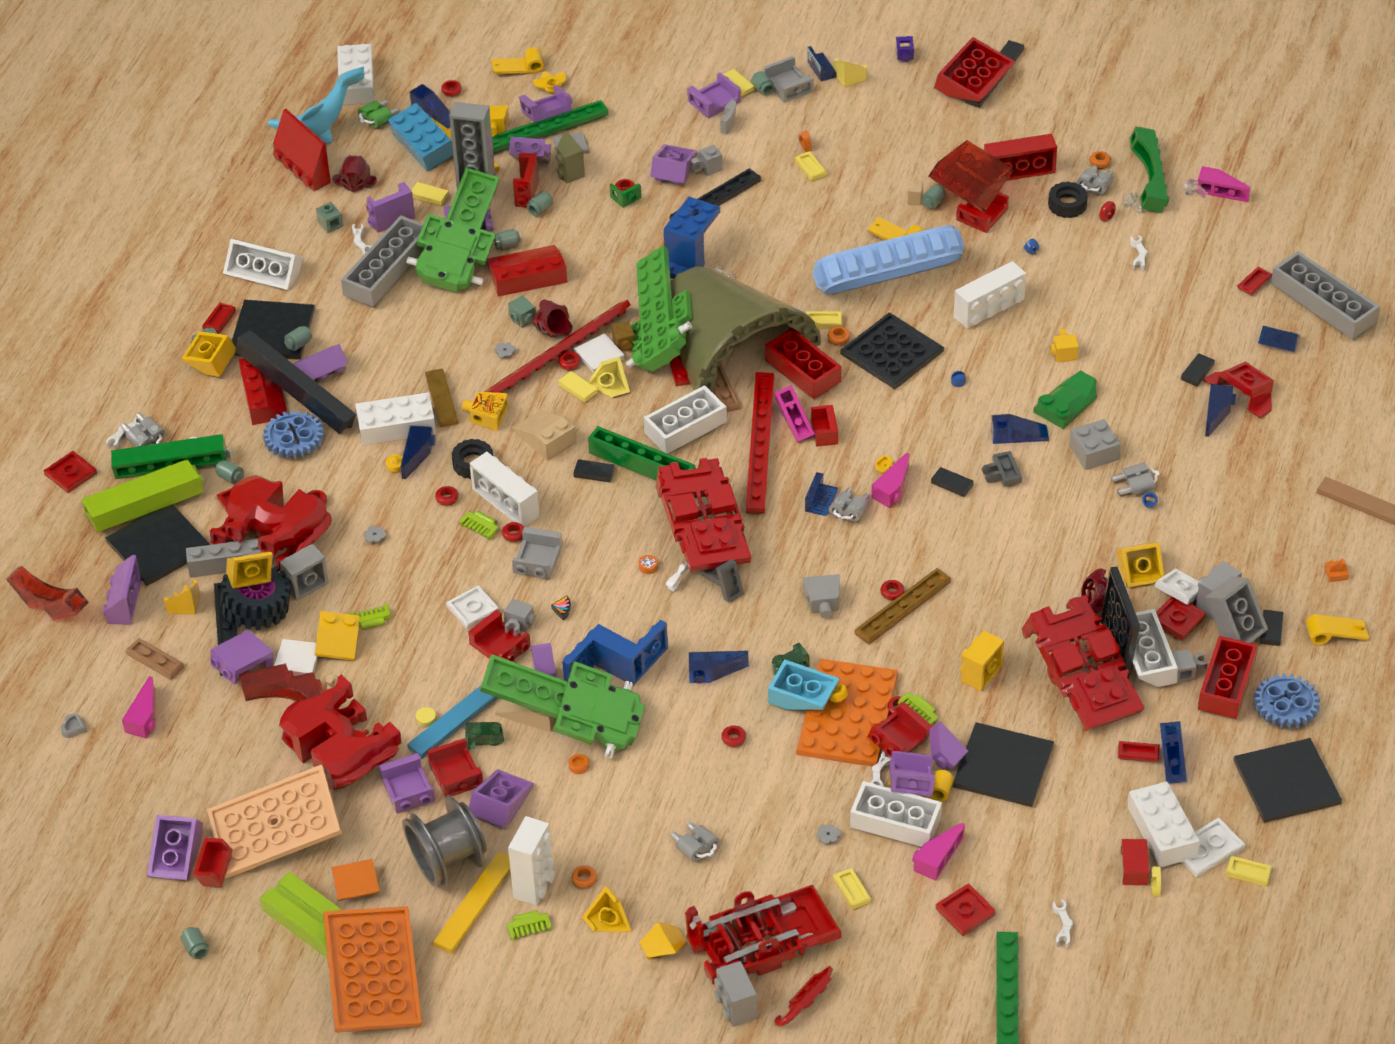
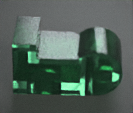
[772,642,810,676]
[465,722,504,749]

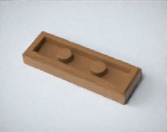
[126,638,184,680]

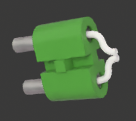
[358,100,399,128]

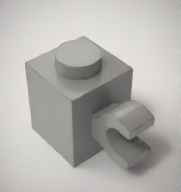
[691,145,723,176]
[504,599,536,636]
[1172,649,1207,683]

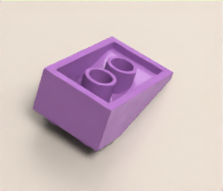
[650,144,697,184]
[469,769,534,828]
[147,815,203,881]

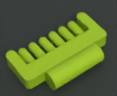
[460,511,499,540]
[349,604,391,629]
[898,692,938,725]
[507,910,551,941]

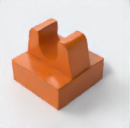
[1324,558,1349,582]

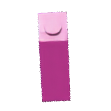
[1196,166,1251,202]
[775,385,815,443]
[871,452,910,508]
[122,676,156,739]
[912,823,965,881]

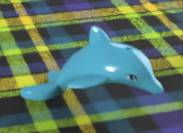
[267,67,365,144]

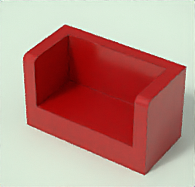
[811,405,838,447]
[193,838,233,887]
[1121,839,1149,885]

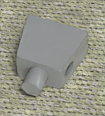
[803,574,840,618]

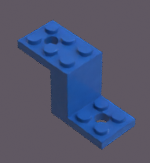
[663,196,720,281]
[562,619,668,686]

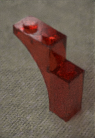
[6,566,89,620]
[239,663,322,702]

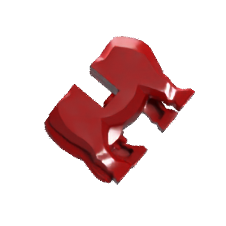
[209,475,332,572]
[279,674,402,791]

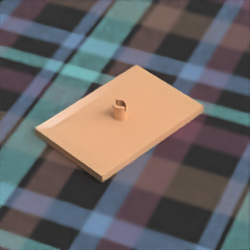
[207,765,342,879]

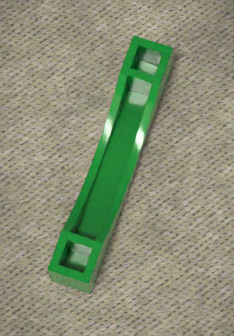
[1129,126,1169,213]

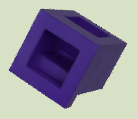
[896,36,914,62]

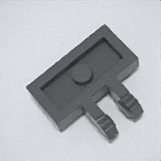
[981,451,1022,486]

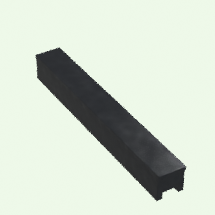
[235,330,357,434]

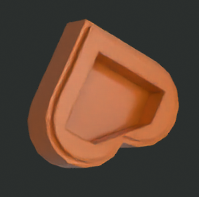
[798,131,812,152]

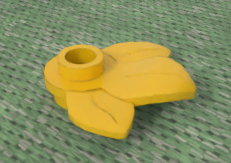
[533,71,566,93]

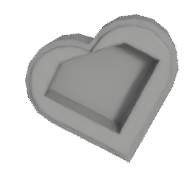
[61,714,87,738]

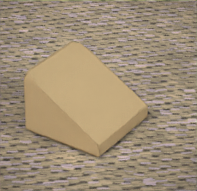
[908,180,923,205]

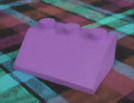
[293,344,348,381]
[103,555,141,625]

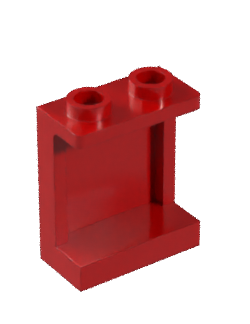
[513,152,539,207]
[956,184,1009,233]
[468,610,531,662]
[867,701,933,757]
[427,738,483,798]

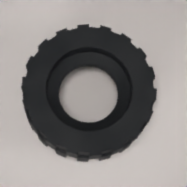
[1048,182,1088,218]
[452,439,493,479]

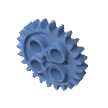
[263,410,324,459]
[1254,673,1320,730]

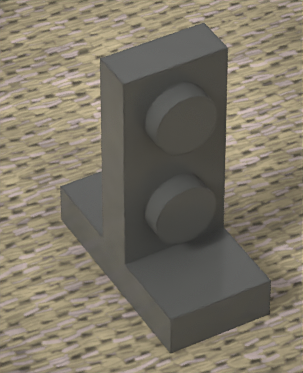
[698,559,744,603]

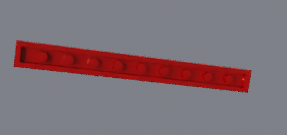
[484,299,631,393]
[746,372,774,514]

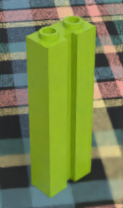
[81,459,204,533]
[260,871,342,958]

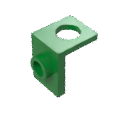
[610,183,642,208]

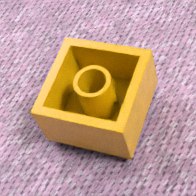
[960,630,1004,691]

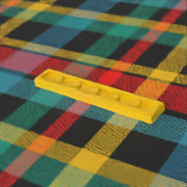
[433,851,511,954]

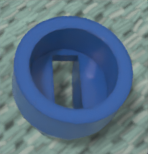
[1024,239,1039,254]
[951,371,966,387]
[1142,492,1158,507]

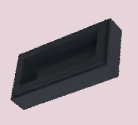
[1181,353,1215,386]
[573,459,615,482]
[931,467,974,497]
[1260,610,1283,646]

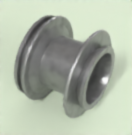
[402,795,487,888]

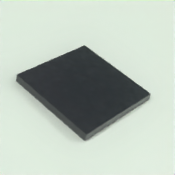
[232,300,315,360]
[840,312,944,390]
[105,504,211,586]
[1100,566,1140,679]
[953,722,1054,807]
[1233,738,1342,823]

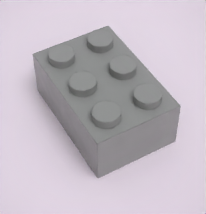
[1206,576,1268,643]

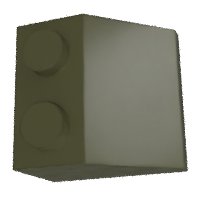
[556,131,585,184]

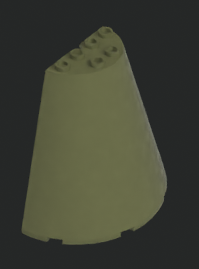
[671,266,821,392]

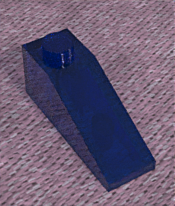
[409,84,450,129]
[1205,384,1236,437]
[991,414,1049,444]
[400,425,436,479]
[689,651,749,684]
[1160,721,1187,784]

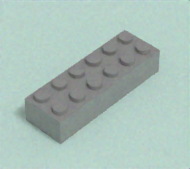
[449,102,495,189]
[341,215,425,307]
[1271,251,1380,339]

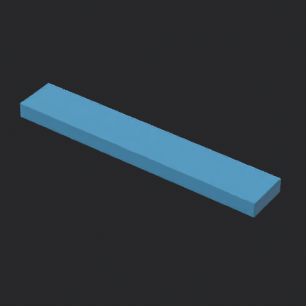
[407,685,497,759]

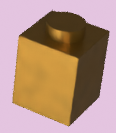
[611,321,635,351]

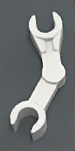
[352,223,372,255]
[1130,235,1147,272]
[106,418,140,450]
[666,562,689,592]
[870,751,891,787]
[1052,899,1073,949]

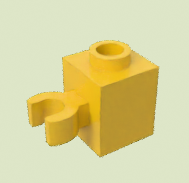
[1050,328,1079,362]

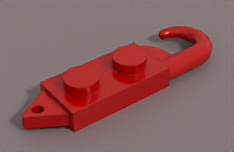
[774,966,833,1026]

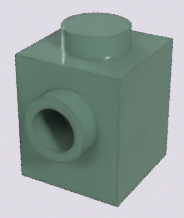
[316,202,343,233]
[508,295,536,328]

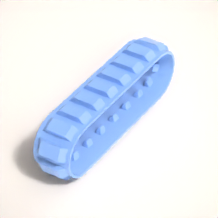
[812,225,965,294]

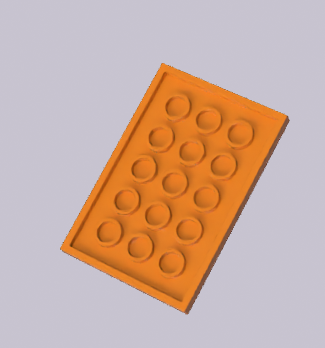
[797,658,898,767]
[323,906,422,1032]

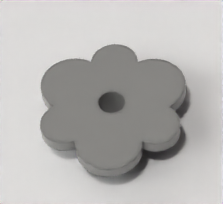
[495,342,516,358]
[364,526,386,543]
[817,824,841,844]

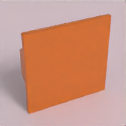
[331,859,380,901]

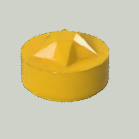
[385,454,405,472]
[875,455,895,475]
[829,684,848,702]

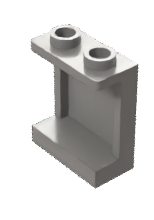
[764,56,814,103]
[512,527,562,579]

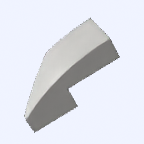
[720,99,736,135]

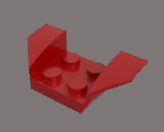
[1203,362,1274,418]

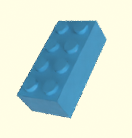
[388,103,453,171]

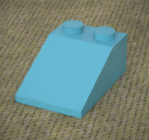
[768,659,840,710]

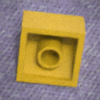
[182,331,236,377]
[1116,542,1165,588]
[226,552,272,588]
[315,611,359,661]

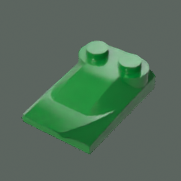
[1033,370,1097,429]

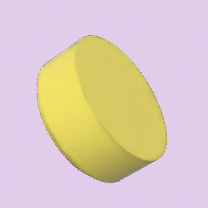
[416,707,436,727]

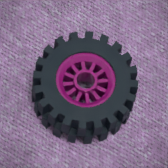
[220,566,290,630]

